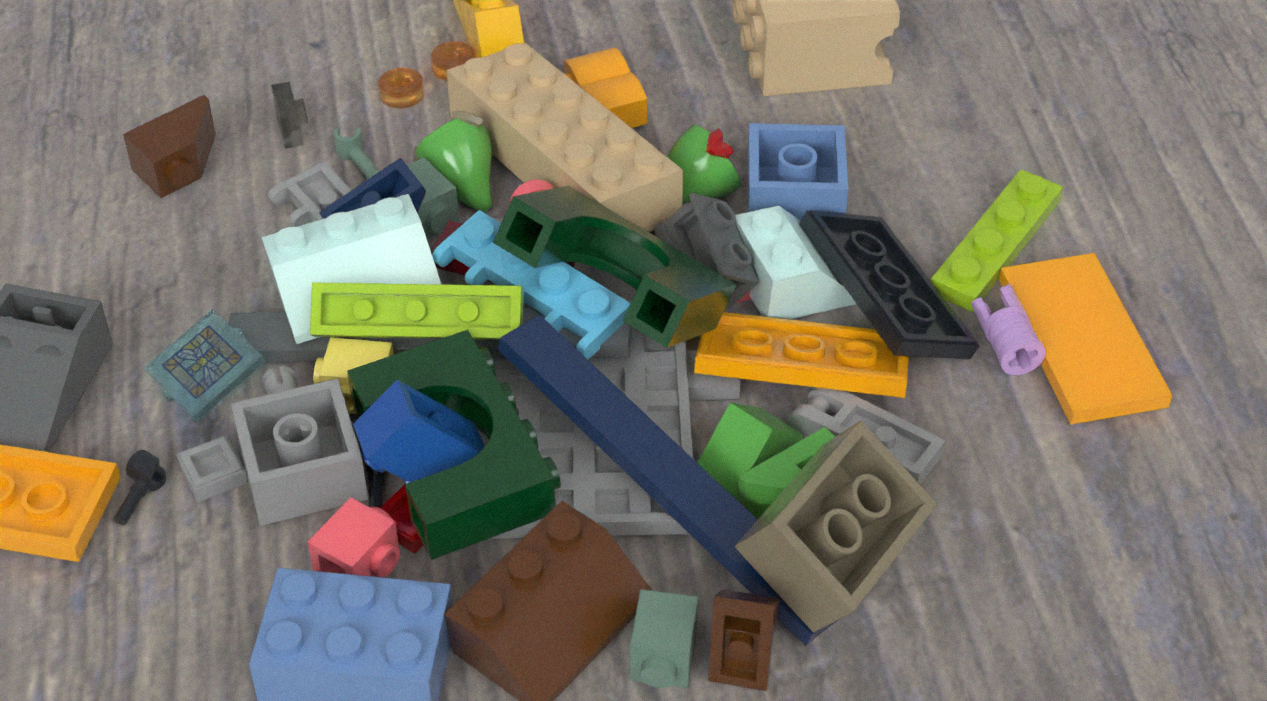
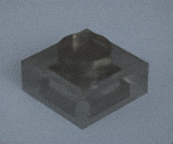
[271,82,308,149]

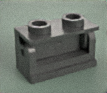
[654,193,759,312]

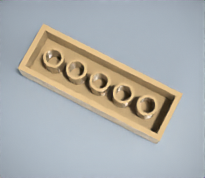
[447,43,683,232]

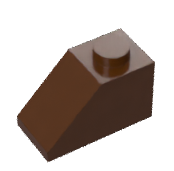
[123,95,216,198]

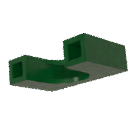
[493,186,737,348]
[347,329,561,560]

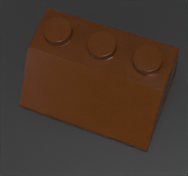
[445,500,652,701]

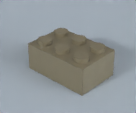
[734,420,938,633]

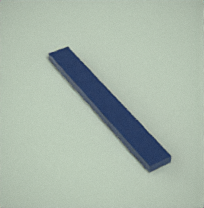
[498,315,838,645]

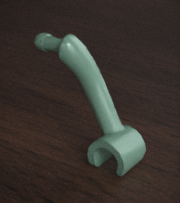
[333,127,381,180]

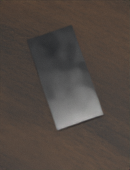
[799,210,979,359]

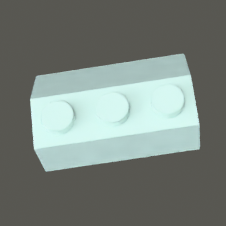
[262,194,441,344]

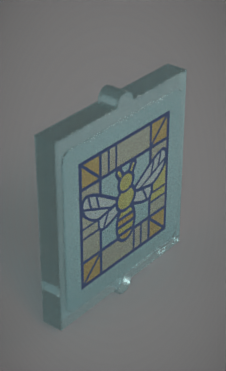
[144,309,265,422]

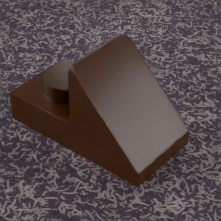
[708,589,780,691]

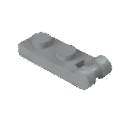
[788,387,946,484]

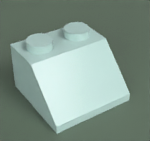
[735,206,856,320]

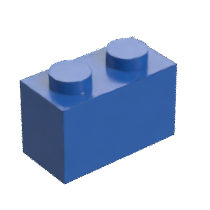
[353,379,485,484]

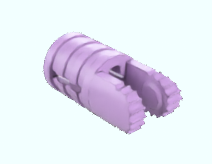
[971,284,1046,375]

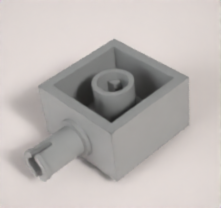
[230,366,368,526]

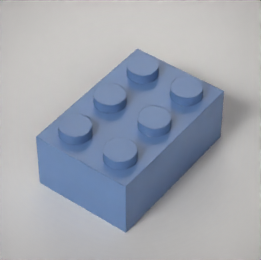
[249,568,453,701]

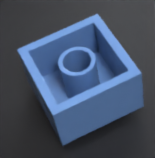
[747,123,848,220]

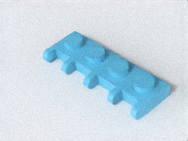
[432,210,631,359]

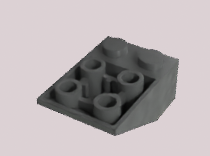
[0,283,113,452]

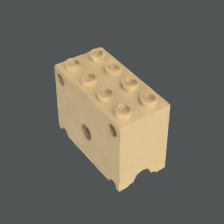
[732,0,900,96]

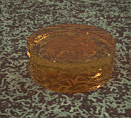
[431,41,475,81]
[378,67,424,109]

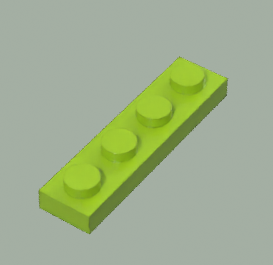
[931,169,1064,312]
[310,282,524,340]

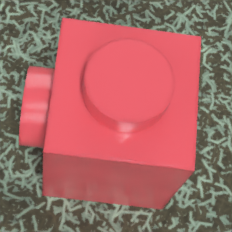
[308,497,400,578]

